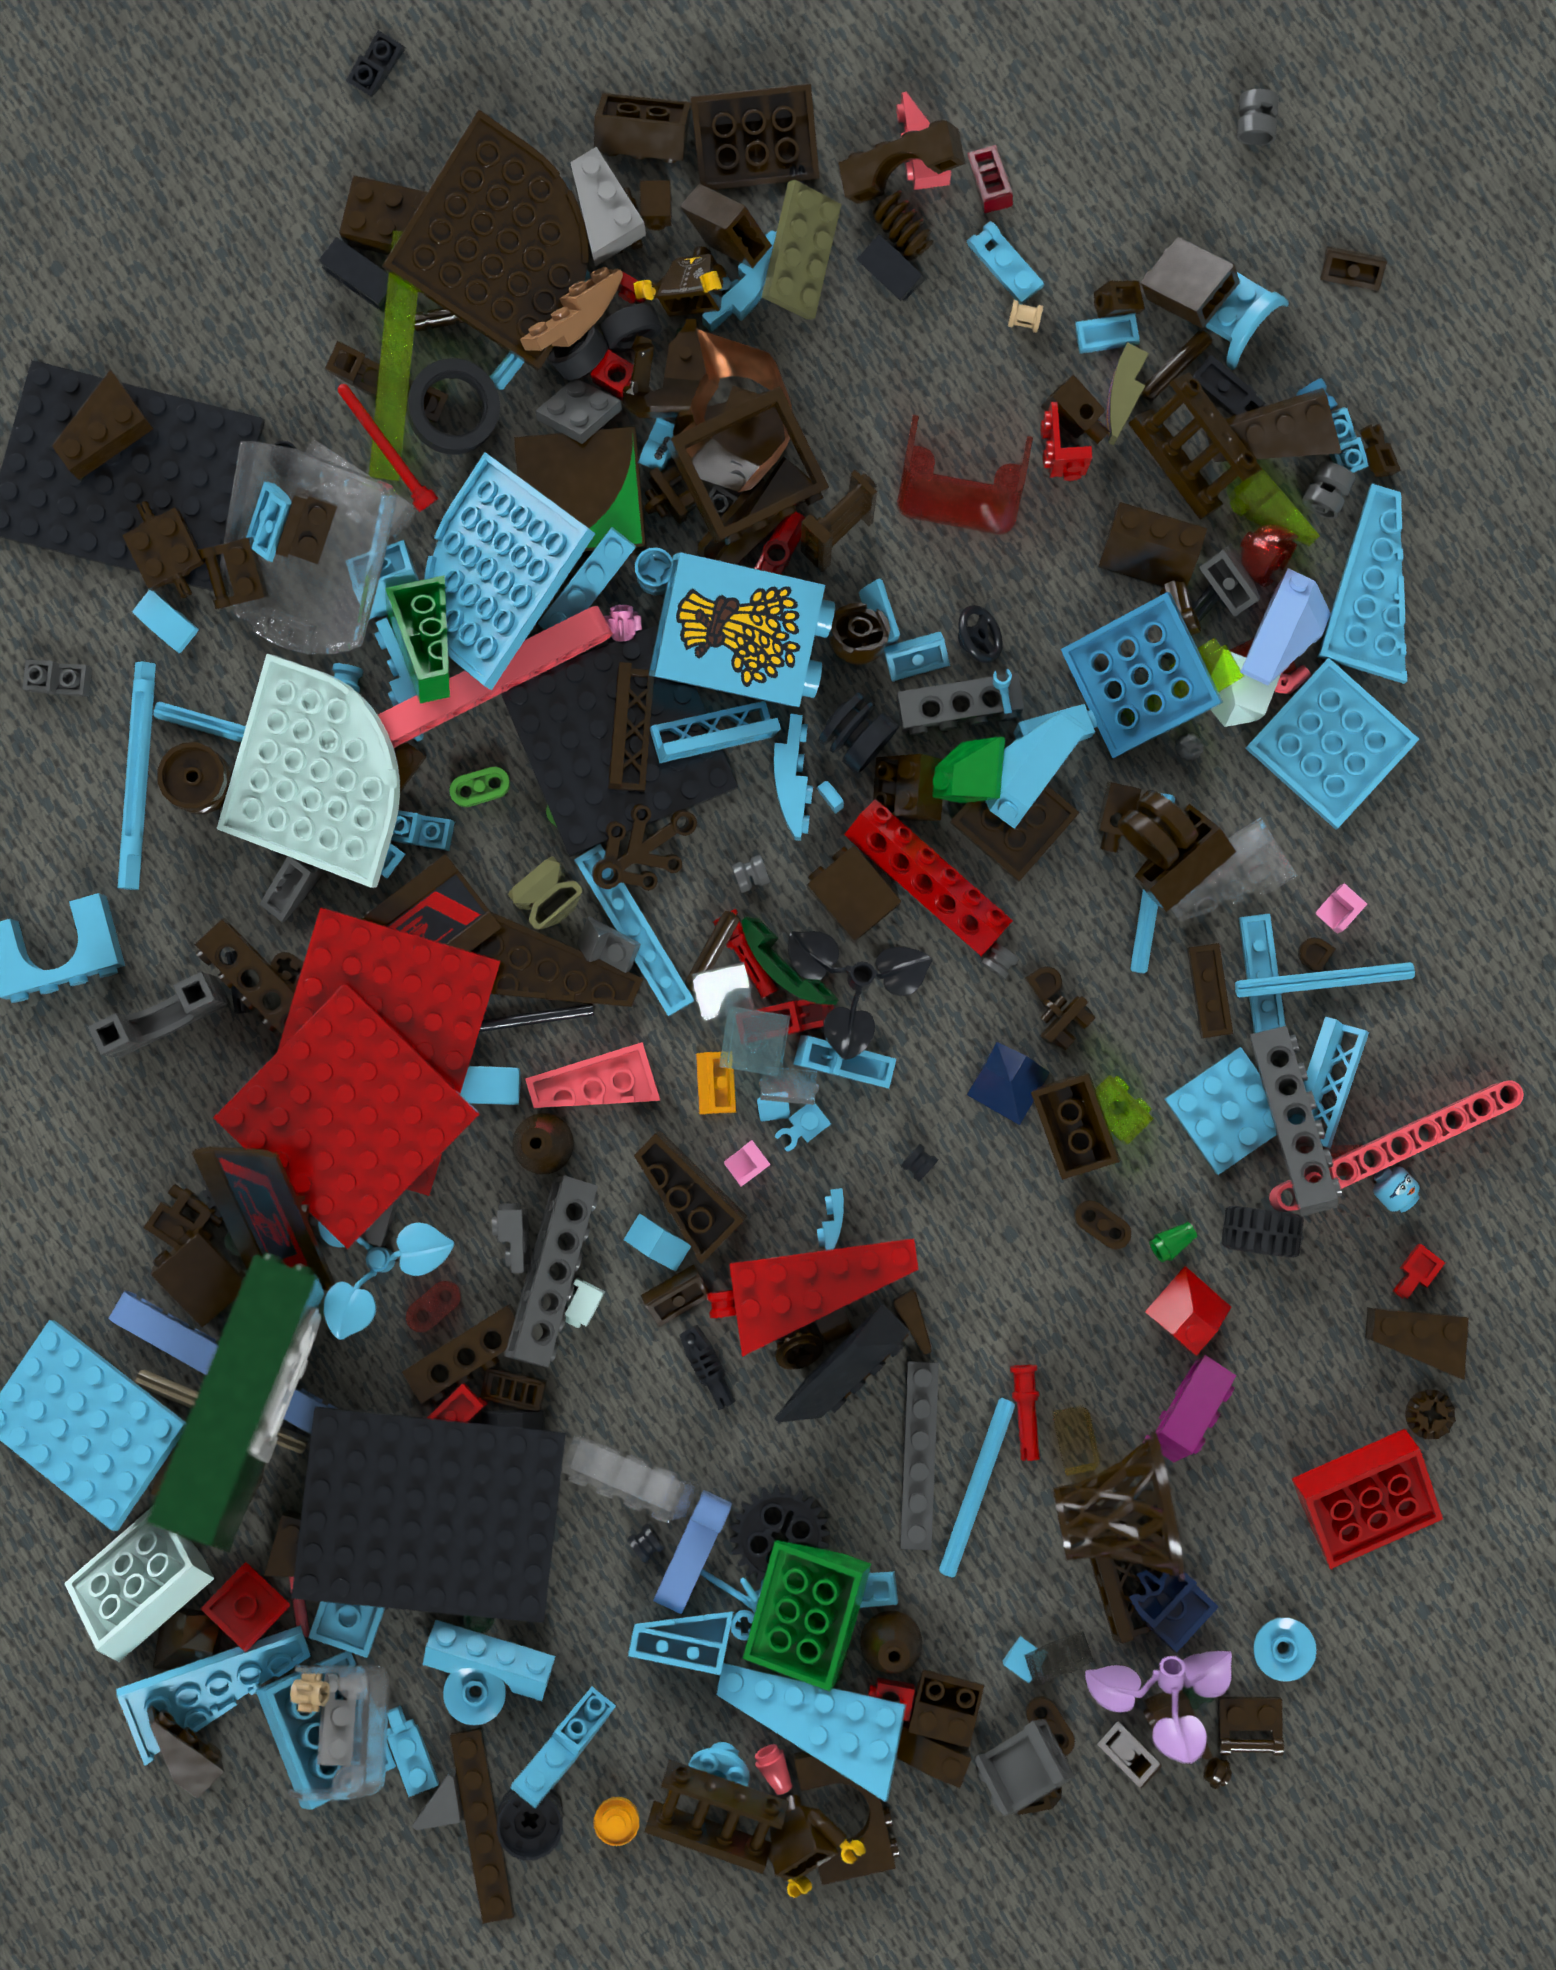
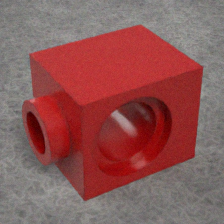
[591,350,633,401]
[868,1677,915,1721]

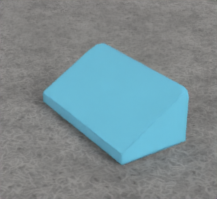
[859,578,900,645]
[884,632,950,681]
[460,1066,521,1105]

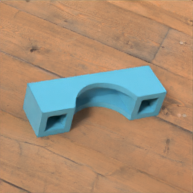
[423,1620,555,1701]

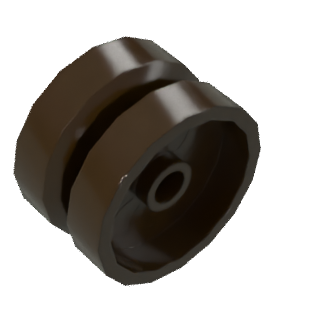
[157,742,232,814]
[1117,790,1198,869]

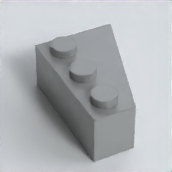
[570,147,646,266]

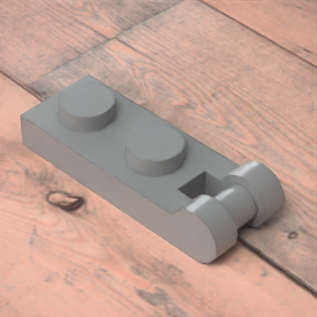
[317,1673,359,1766]

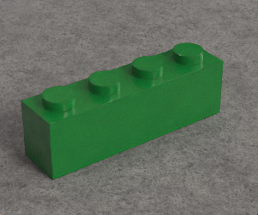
[385,575,450,704]

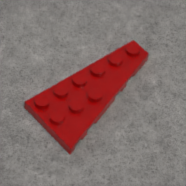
[729,1238,919,1357]

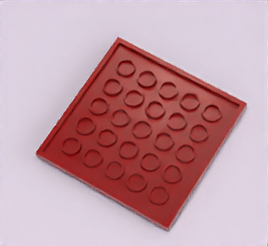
[213,983,480,1249]

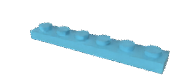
[574,844,695,1016]

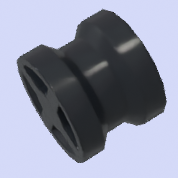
[900,1144,939,1182]
[627,1523,666,1563]

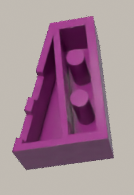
[1143,1355,1236,1463]

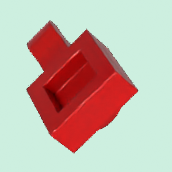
[1393,1244,1445,1299]

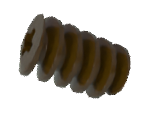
[873,190,934,261]

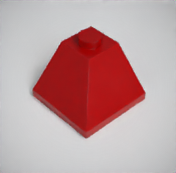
[1145,1266,1232,1356]

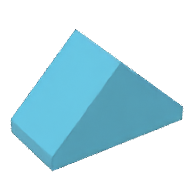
[624,1213,691,1272]

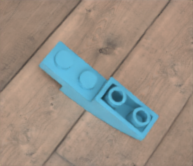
[702,230,777,333]
[374,617,424,742]
[774,714,813,841]
[511,1687,616,1808]

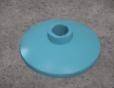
[1253,1617,1316,1682]
[443,1669,506,1725]

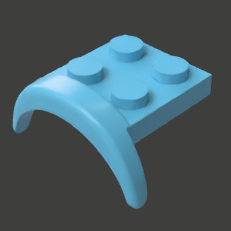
[1205,272,1289,370]

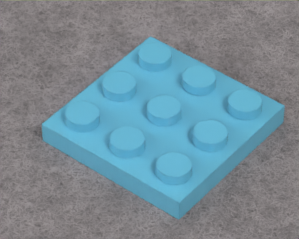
[1164,1047,1291,1175]

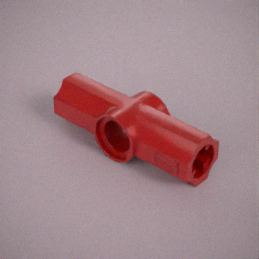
[754,512,805,575]

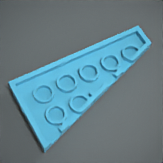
[1318,484,1407,684]
[116,1625,310,1766]
[716,1663,906,1802]

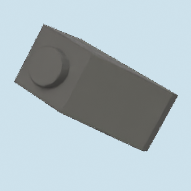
[1199,543,1260,617]

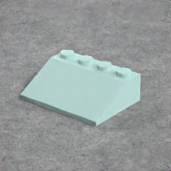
[64,1507,215,1662]

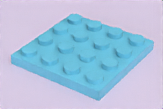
[1246,658,1419,830]

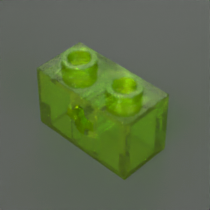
[1095,1075,1154,1145]

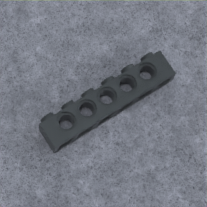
[1250,1025,1342,1216]
[505,1175,598,1367]

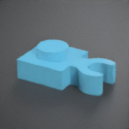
[775,1100,831,1151]

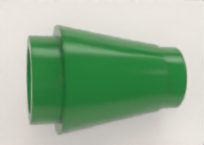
[1149,1222,1197,1262]

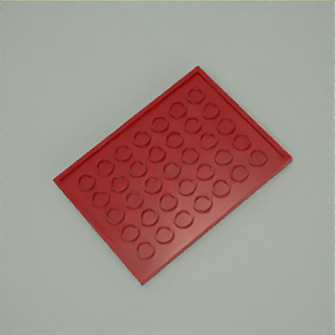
[277,907,500,1196]

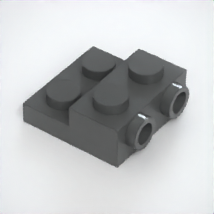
[492,1203,530,1273]

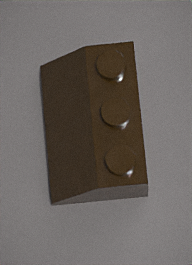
[594,93,691,163]
[1098,502,1207,587]
[1031,1073,1121,1180]

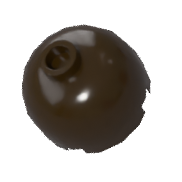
[829,603,891,665]

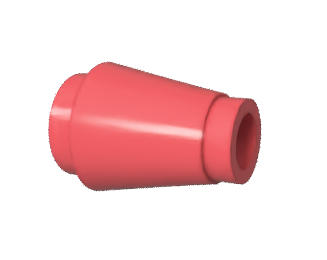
[755,1744,793,1795]

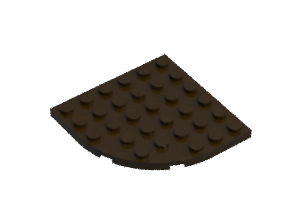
[382,109,589,371]

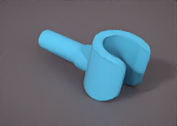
[993,669,1012,714]

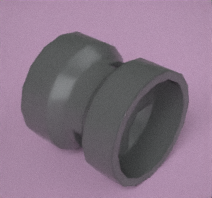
[731,855,770,893]

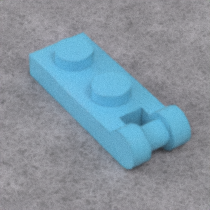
[967,221,1044,304]

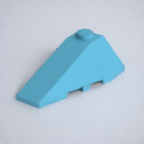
[986,710,1088,829]

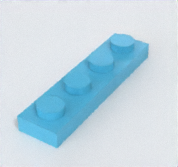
[538,527,636,630]

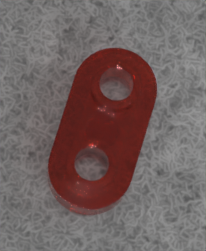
[406,1280,462,1332]

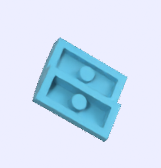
[246,482,292,562]

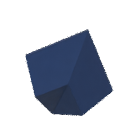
[967,1042,1050,1125]

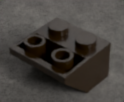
[873,754,943,821]
[907,1669,984,1748]

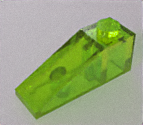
[1229,467,1320,546]

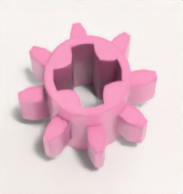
[604,605,642,641]

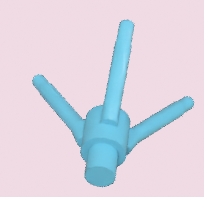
[700,1554,768,1614]

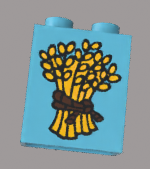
[649,552,835,707]

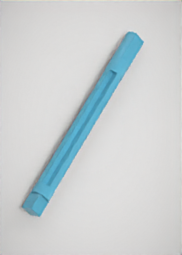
[117,661,156,890]

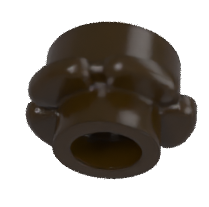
[1203,1757,1232,1789]

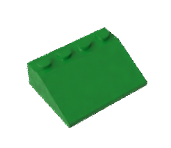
[743,1540,872,1692]

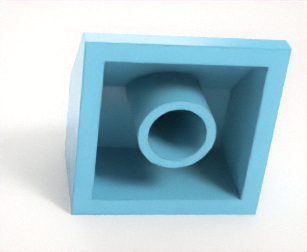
[347,540,419,620]

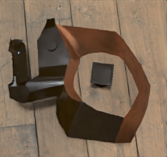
[623,319,792,492]

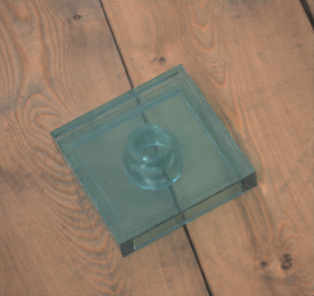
[719,1006,790,1077]

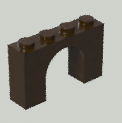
[794,1751,900,1885]

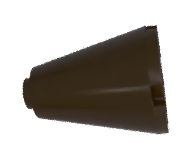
[513,1113,574,1174]
[860,1611,922,1674]

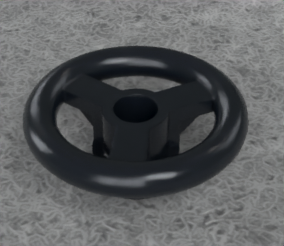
[958,605,1003,663]

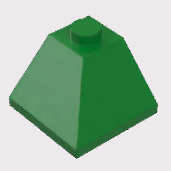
[932,737,1005,803]

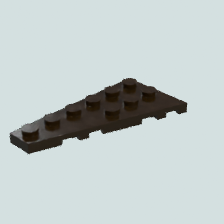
[471,911,644,1007]

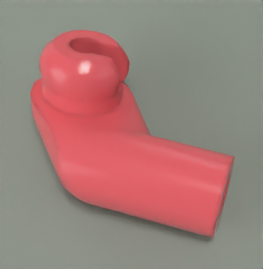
[1275,665,1312,694]

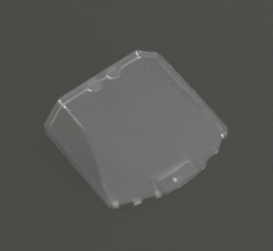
[220,441,397,655]

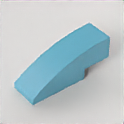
[793,1035,896,1089]

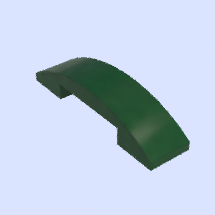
[741,917,839,1005]

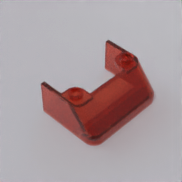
[897,415,1033,535]

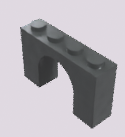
[88,972,231,1058]

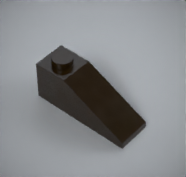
[896,1723,972,1788]

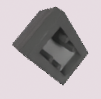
[412,1768,464,1830]

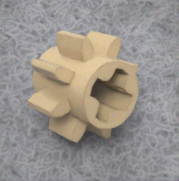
[290,1672,330,1713]

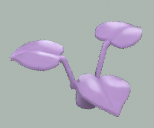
[1085,1651,1232,1763]

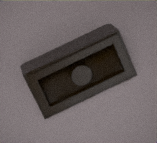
[1320,246,1387,291]
[641,1264,710,1327]

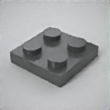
[535,379,622,444]

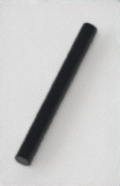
[479,1004,594,1032]

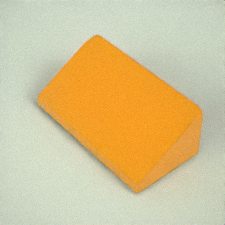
[696,1051,736,1114]

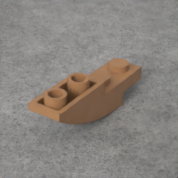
[520,267,623,351]

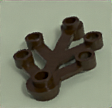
[592,804,697,891]

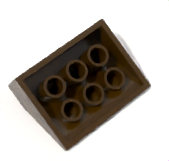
[691,83,820,190]

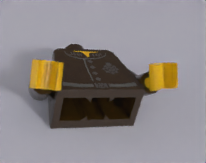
[633,246,731,317]
[769,1795,865,1898]

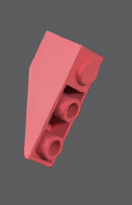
[896,92,951,190]

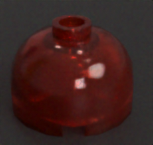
[1240,524,1298,587]

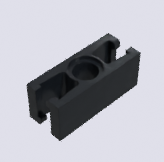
[318,237,401,313]

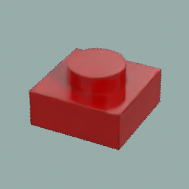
[617,271,646,304]

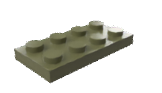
[762,180,841,319]

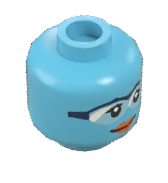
[1373,1166,1420,1212]

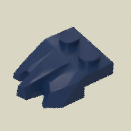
[1129,1566,1219,1654]

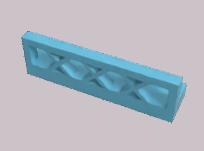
[650,701,781,763]
[1290,1016,1369,1148]

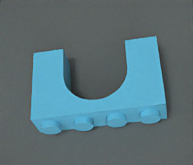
[0,893,125,1003]

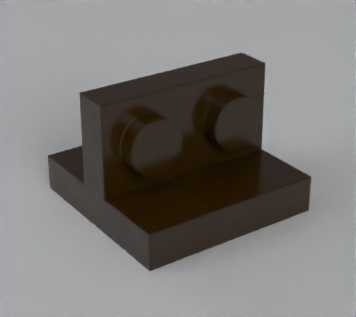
[276,487,338,564]

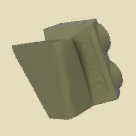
[508,856,583,930]

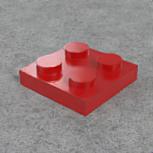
[200,1562,290,1653]

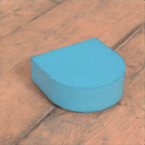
[817,781,844,814]

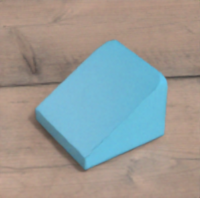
[757,1094,790,1121]
[1002,1636,1046,1683]

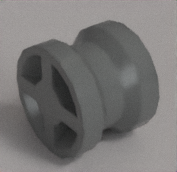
[980,942,1020,980]

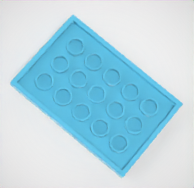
[0,1320,186,1531]

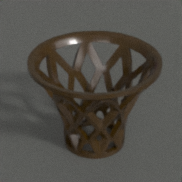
[1053,1431,1185,1582]

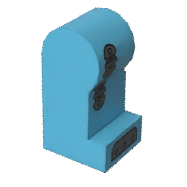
[639,417,677,472]

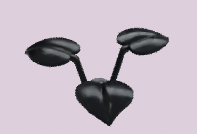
[788,931,932,1060]

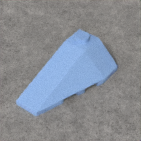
[1240,568,1331,686]

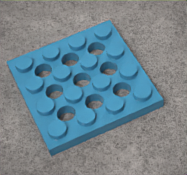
[1060,592,1223,758]

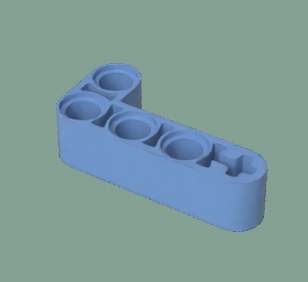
[653,1490,732,1614]

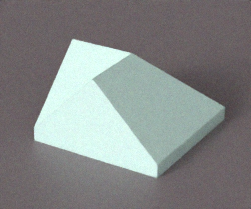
[1210,649,1281,727]

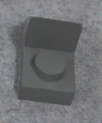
[577,917,641,973]

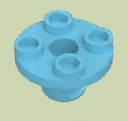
[688,1742,750,1787]

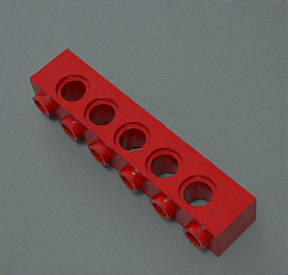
[844,799,1013,956]

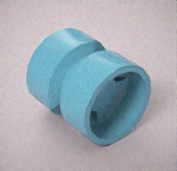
[635,547,672,595]

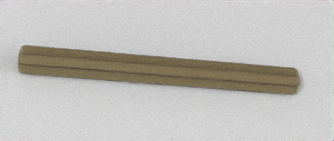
[135,1370,309,1453]

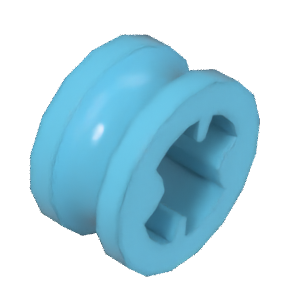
[731,1610,755,1641]

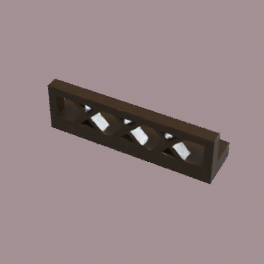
[608,662,654,792]

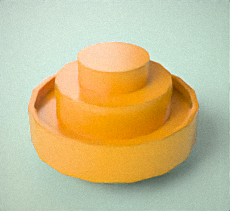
[594,1797,640,1846]

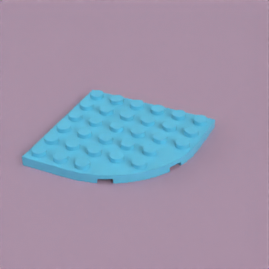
[424,453,595,690]

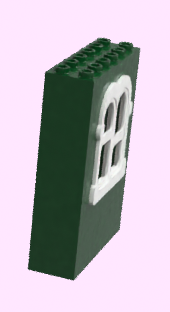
[146,1253,325,1553]

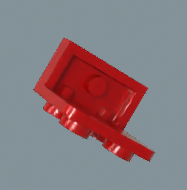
[1041,402,1092,481]

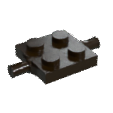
[122,501,205,598]

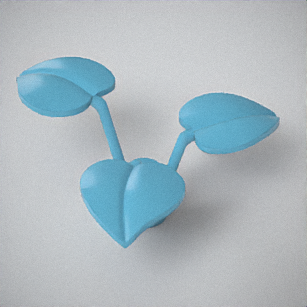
[318,1221,454,1340]

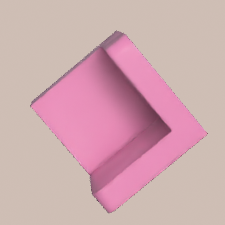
[1316,883,1367,934]
[724,1140,771,1187]

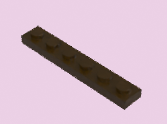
[450,1728,515,1924]

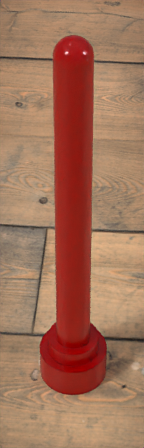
[337,384,439,513]

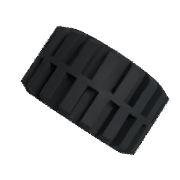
[1221,1206,1304,1258]

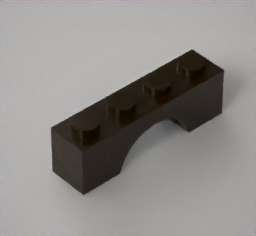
[838,120,966,204]

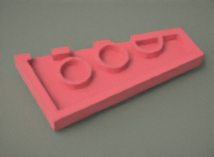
[525,1042,661,1108]

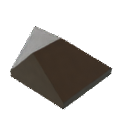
[153,1608,222,1670]

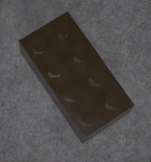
[339,175,427,255]

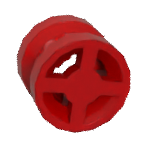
[706,1290,736,1318]

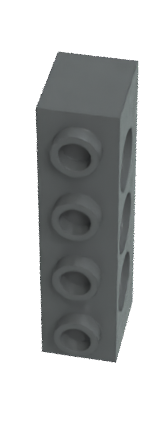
[896,673,1024,736]

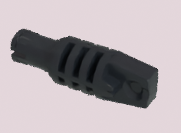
[679,1325,736,1410]

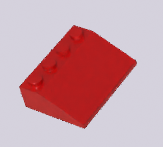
[1292,1429,1443,1569]

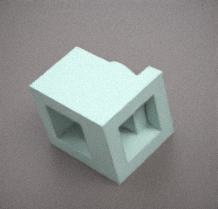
[565,1278,605,1328]

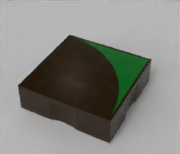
[514,427,647,557]

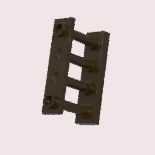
[1128,372,1263,520]
[801,470,877,572]
[644,1759,789,1874]

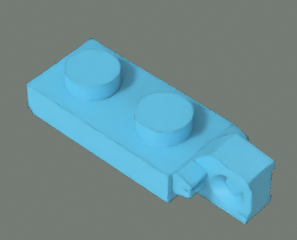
[386,1705,439,1797]

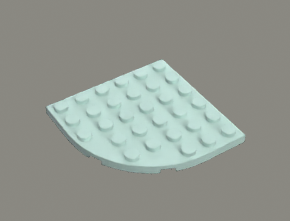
[217,654,400,888]

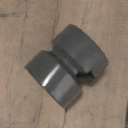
[1237,89,1279,145]
[1301,461,1356,519]

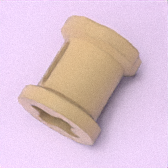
[1008,300,1043,333]

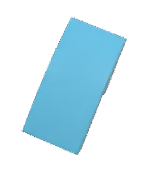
[1330,407,1368,473]
[132,590,199,653]
[391,810,455,851]
[817,1188,844,1250]

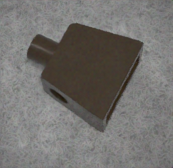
[1040,374,1110,444]
[1097,781,1142,853]

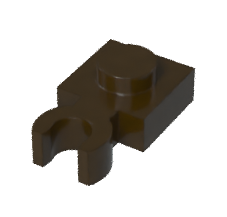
[1360,424,1401,477]

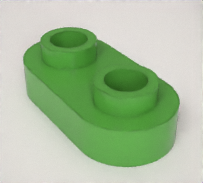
[450,767,510,807]

